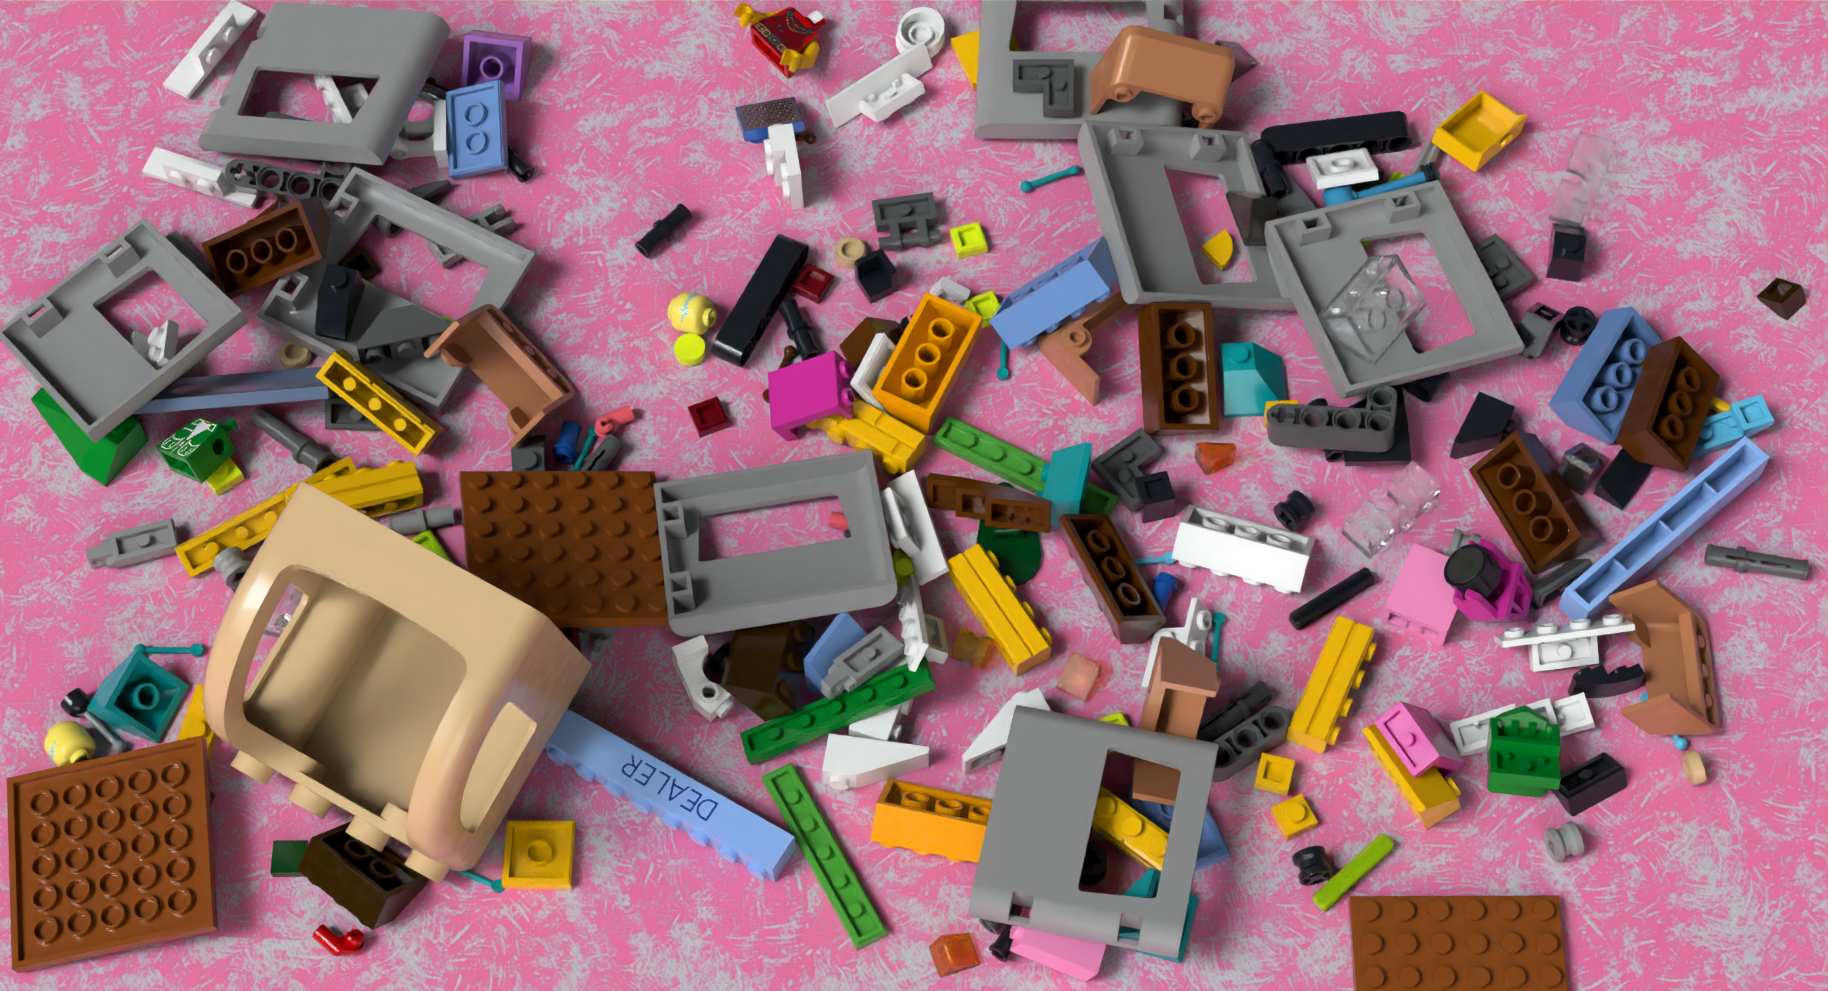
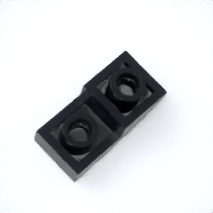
[1567,663,1645,699]

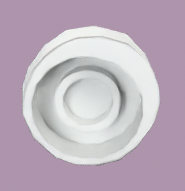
[895,7,945,59]

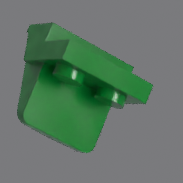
[1486,705,1561,797]

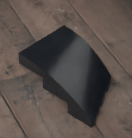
[1344,384,1411,466]

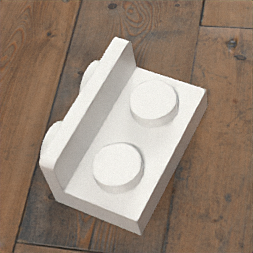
[130,319,179,370]

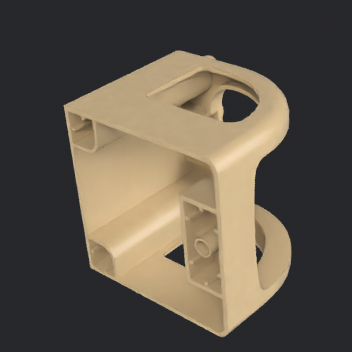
[203,481,592,885]

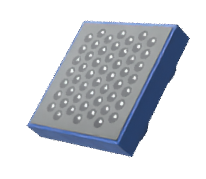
[735,97,805,144]

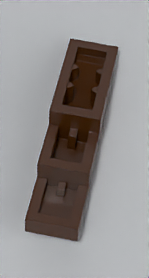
[927,473,1051,533]

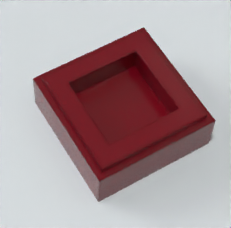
[792,263,835,304]
[688,396,729,438]

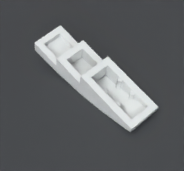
[1450,692,1595,756]

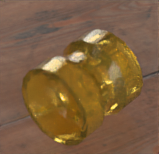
[951,627,994,670]

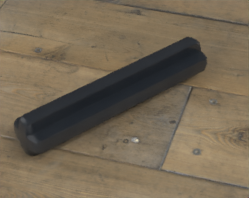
[1289,568,1375,630]

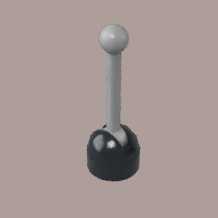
[60,688,126,754]

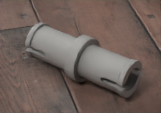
[386,504,455,535]

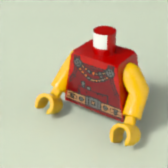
[733,3,826,79]

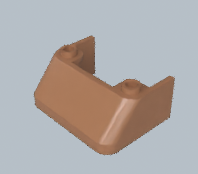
[1090,25,1235,129]
[1038,280,1136,406]
[423,304,575,448]
[1609,579,1719,735]
[1132,636,1222,806]

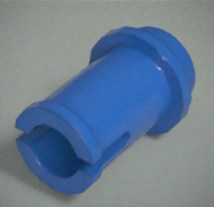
[552,421,582,464]
[1151,572,1178,614]

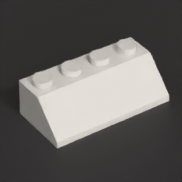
[1171,504,1315,594]

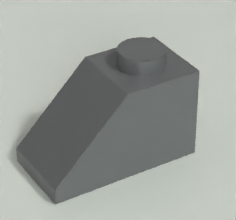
[511,435,548,471]

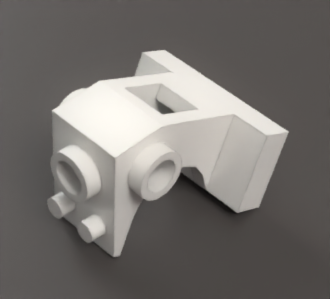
[389,100,449,168]
[672,635,735,722]

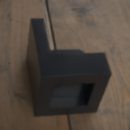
[854,248,898,304]
[1135,471,1176,523]

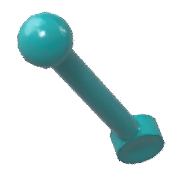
[1020,165,1081,193]
[996,338,1009,381]
[569,425,599,471]
[1211,612,1225,671]
[134,643,204,658]
[449,869,505,893]

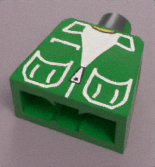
[156,414,239,484]

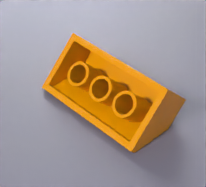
[872,292,983,435]
[870,778,993,863]

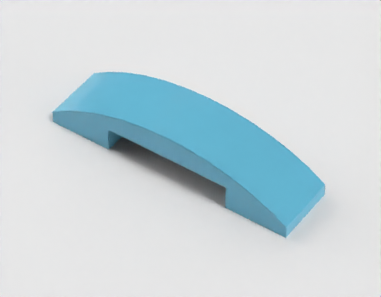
[1692,394,1775,458]

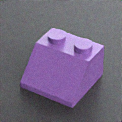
[461,29,532,102]

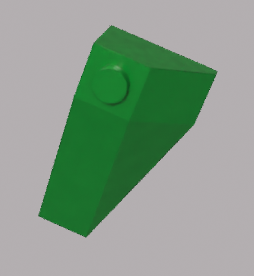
[31,387,148,487]

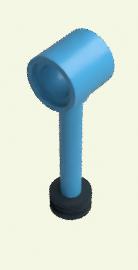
[1322,162,1440,207]

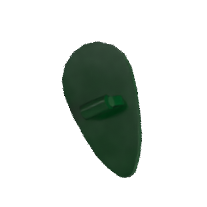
[976,482,1041,586]

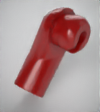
[312,924,364,956]

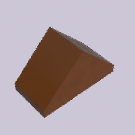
[839,317,903,372]

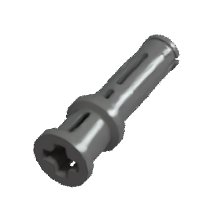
[251,407,336,474]

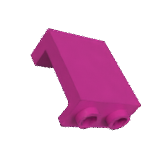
[768,350,856,441]
[1374,701,1466,780]

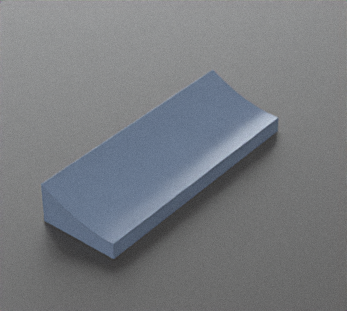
[135,367,339,414]

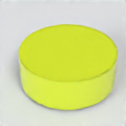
[674,333,706,366]

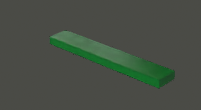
[740,656,937,765]

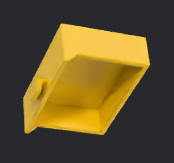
[1432,90,1528,172]

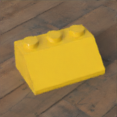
[1362,724,1461,830]

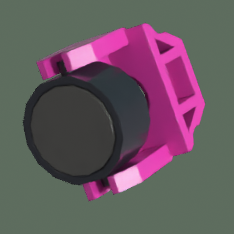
[1444,539,1533,623]

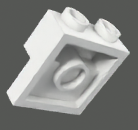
[763,123,804,210]

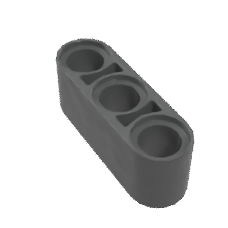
[1212,706,1290,782]

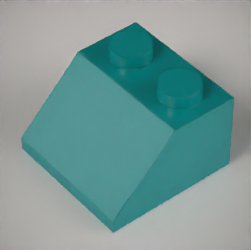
[1037,442,1093,527]

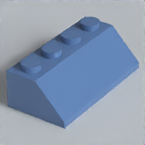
[989,236,1117,351]
[1548,306,1663,444]

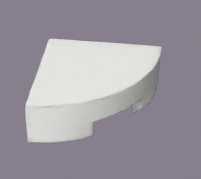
[929,277,970,303]

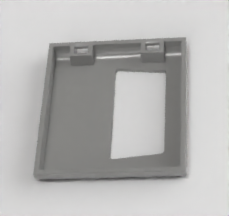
[974,0,1184,139]
[198,2,451,165]
[1078,120,1296,311]
[255,166,536,412]
[1264,180,1525,399]
[0,218,249,443]
[654,449,897,637]
[968,705,1219,958]

